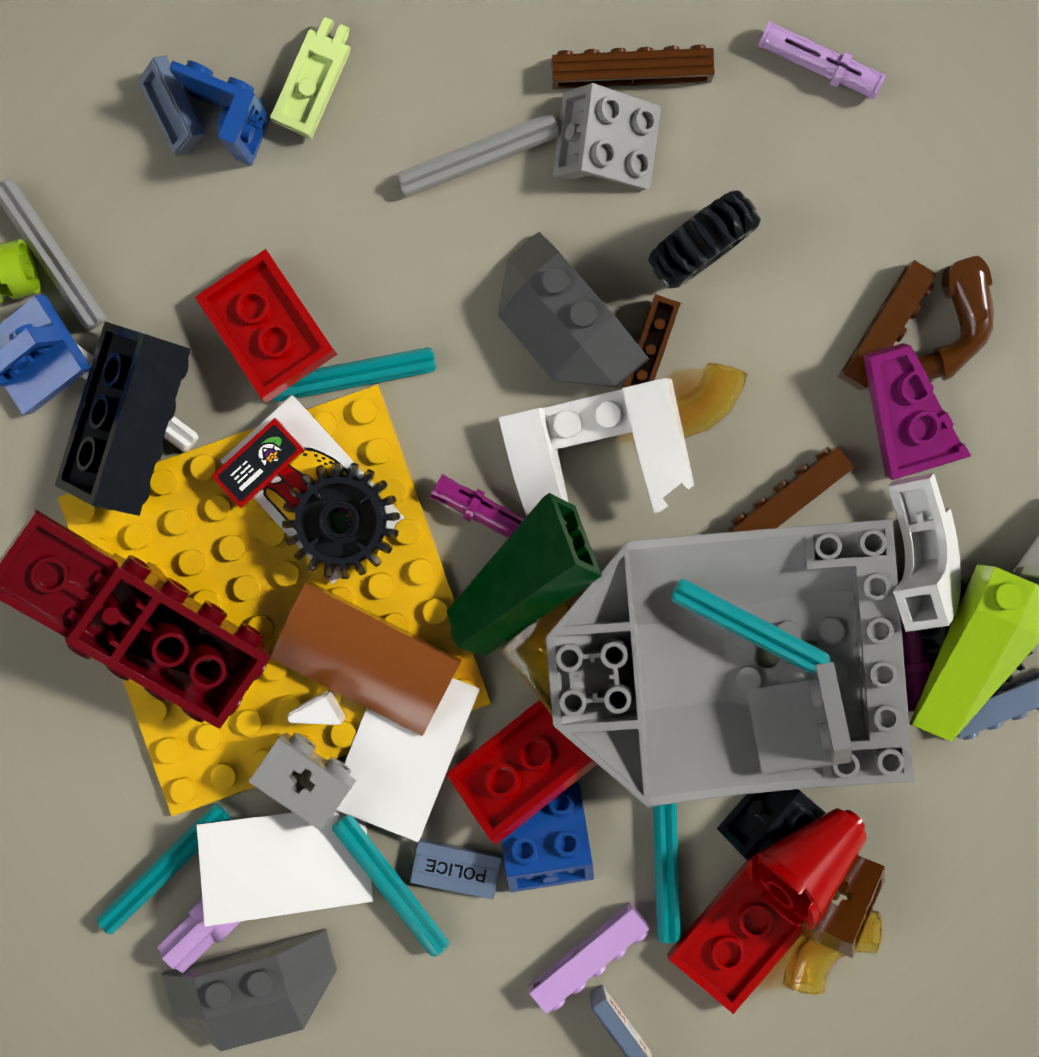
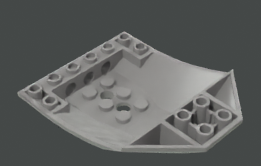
[546,519,914,808]

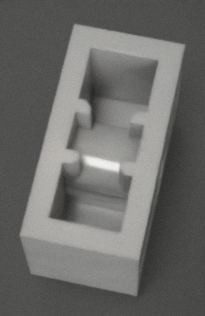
[249,732,356,831]

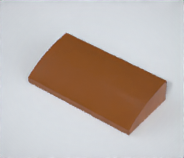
[270,581,462,736]

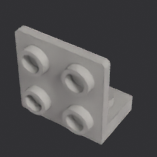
[552,83,661,190]
[747,662,852,775]

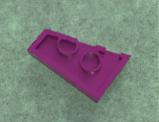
[863,343,971,480]

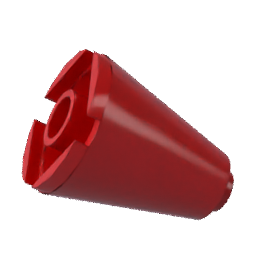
[746,808,867,930]

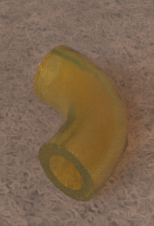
[675,362,748,438]
[783,910,882,995]

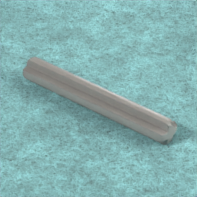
[397,114,559,197]
[0,179,106,330]

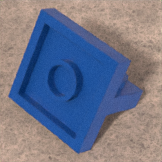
[0,295,91,415]

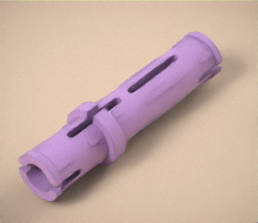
[757,20,886,100]

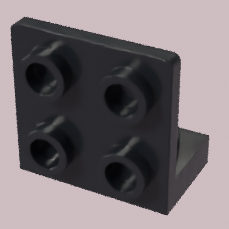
[716,789,826,861]

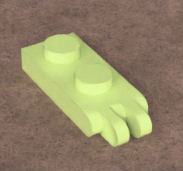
[270,17,351,140]

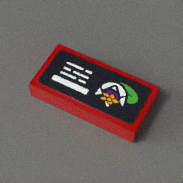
[211,418,306,508]

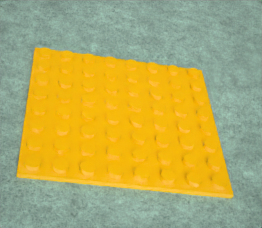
[57,384,491,816]

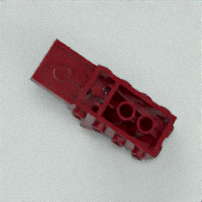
[0,509,270,729]

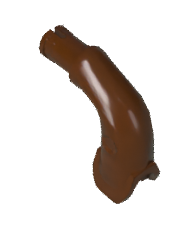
[917,256,994,381]

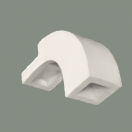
[888,473,961,632]

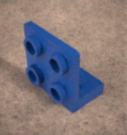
[169,60,270,166]
[502,783,594,893]

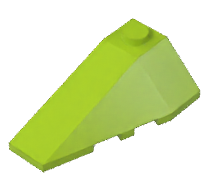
[909,564,1039,742]

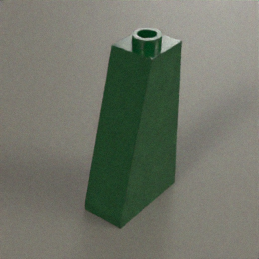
[446,493,602,657]

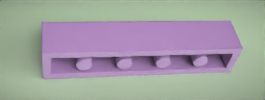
[529,902,649,1014]

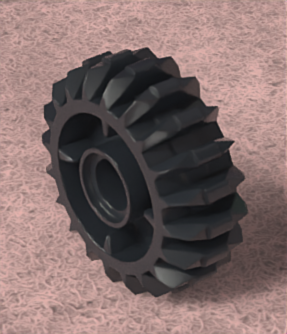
[648,190,761,289]
[282,462,401,579]

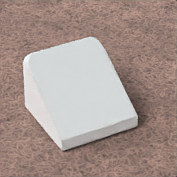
[287,690,346,725]

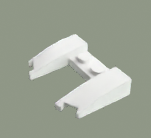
[499,378,694,516]

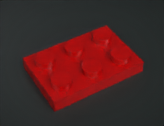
[195,249,338,403]
[446,695,597,845]
[667,860,803,1014]

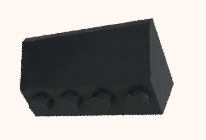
[55,321,191,516]

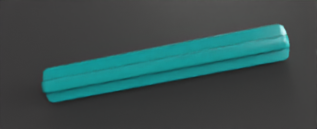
[273,347,436,402]
[671,579,831,676]
[96,803,231,935]
[653,803,681,944]
[332,815,449,957]

